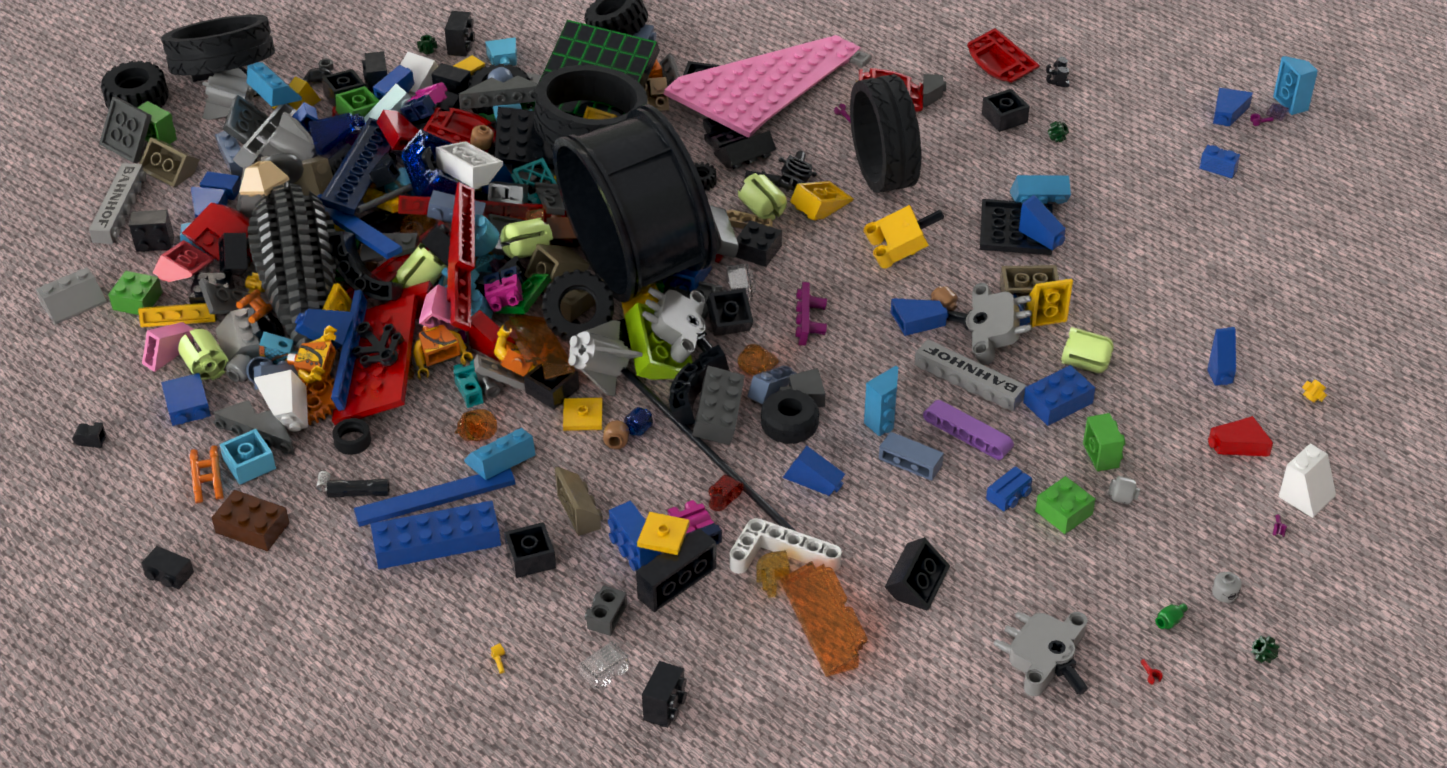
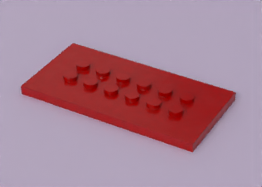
[332,294,418,425]

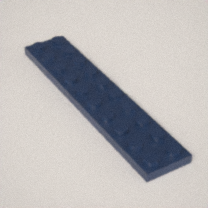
[320,117,392,216]

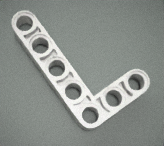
[730,518,842,574]

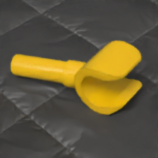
[491,643,505,674]

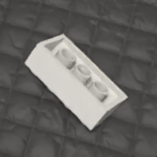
[436,141,503,189]

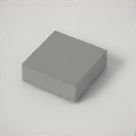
[849,50,872,67]

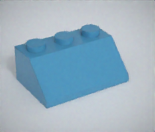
[1273,56,1318,115]
[247,62,302,107]
[1010,175,1071,204]
[864,366,899,436]
[464,428,536,480]

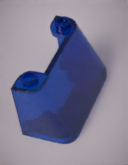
[309,113,365,156]
[401,129,470,197]

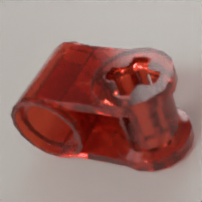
[709,474,743,511]

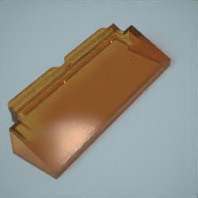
[504,314,575,379]
[780,561,868,677]

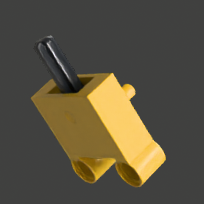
[863,205,944,269]

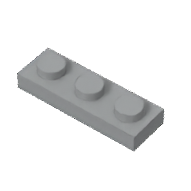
[474,354,525,391]

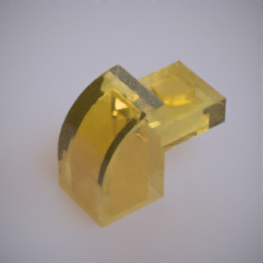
[756,550,790,598]

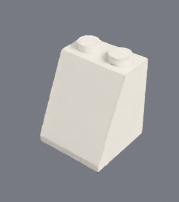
[400,52,438,97]
[254,370,308,432]
[1279,444,1336,518]

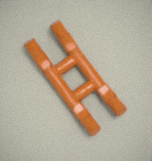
[236,289,273,324]
[190,445,224,503]

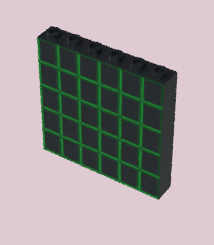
[531,20,660,118]

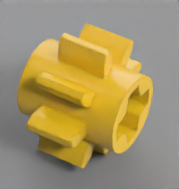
[245,272,265,293]
[1302,379,1327,403]

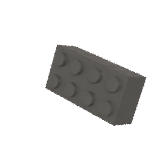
[692,366,745,445]

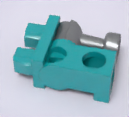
[453,359,500,408]

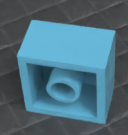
[219,429,276,485]

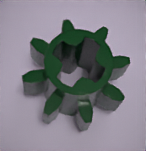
[417,35,438,54]
[1048,121,1069,142]
[1251,635,1280,663]

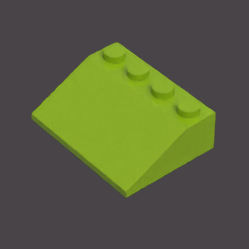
[624,302,693,380]

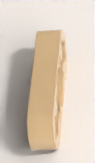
[726,210,772,229]

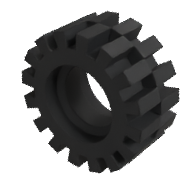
[695,162,717,191]

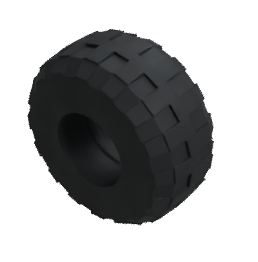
[761,389,819,444]

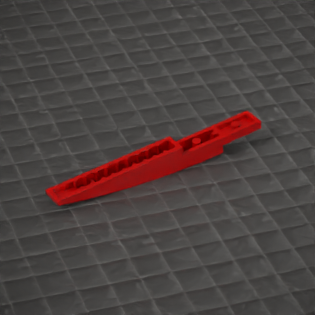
[447,182,475,331]
[398,195,566,222]

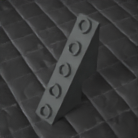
[459,75,537,109]
[213,400,295,455]

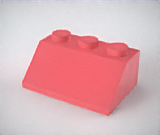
[153,240,214,282]

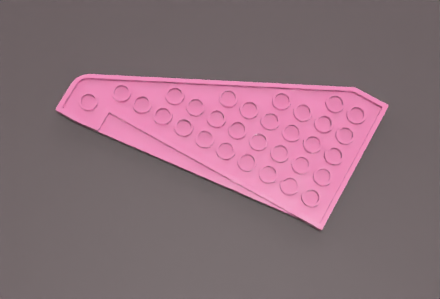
[664,35,861,138]

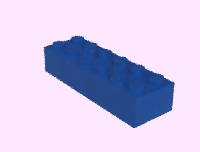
[370,501,501,570]

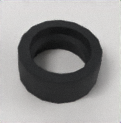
[332,418,371,455]

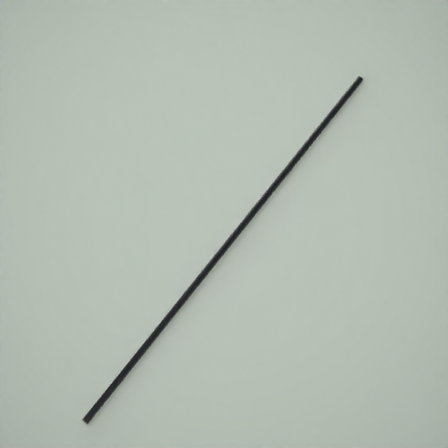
[504,255,796,531]

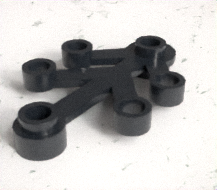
[352,322,404,368]

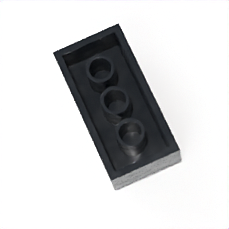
[636,528,716,612]

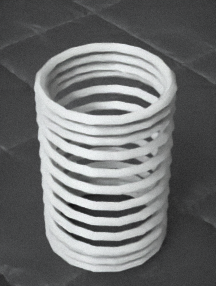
[316,471,331,491]

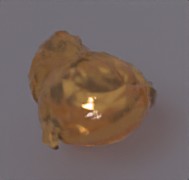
[400,214,436,236]
[738,344,779,376]

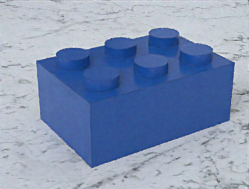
[1023,365,1096,426]
[608,500,662,571]

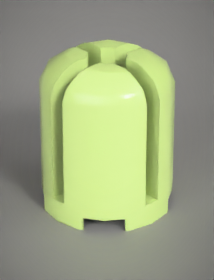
[738,173,787,221]
[500,218,553,258]
[396,243,448,288]
[1061,327,1114,374]
[178,329,229,380]

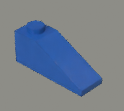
[1207,327,1236,386]

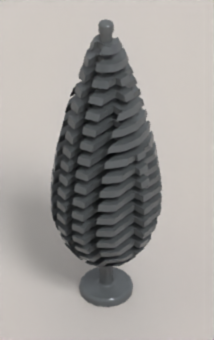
[248,153,336,350]

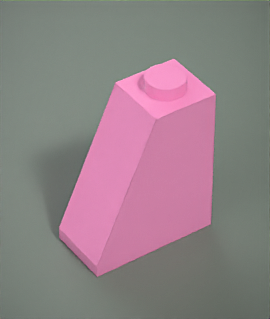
[419,284,457,331]
[142,322,194,372]

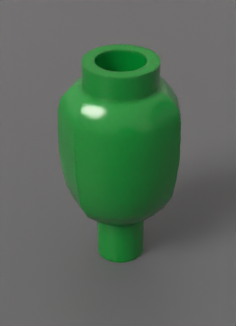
[1155,603,1188,629]

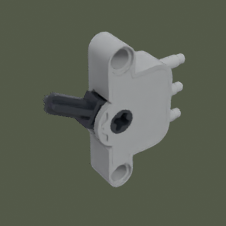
[946,283,1032,365]
[642,287,713,363]
[994,612,1088,696]

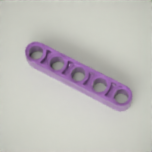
[923,400,1014,460]

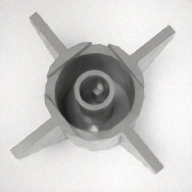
[202,68,257,120]
[259,112,323,161]
[568,320,642,396]

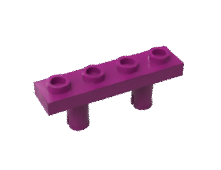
[795,281,827,346]

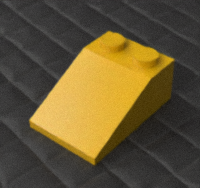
[790,181,854,221]
[1025,279,1073,327]

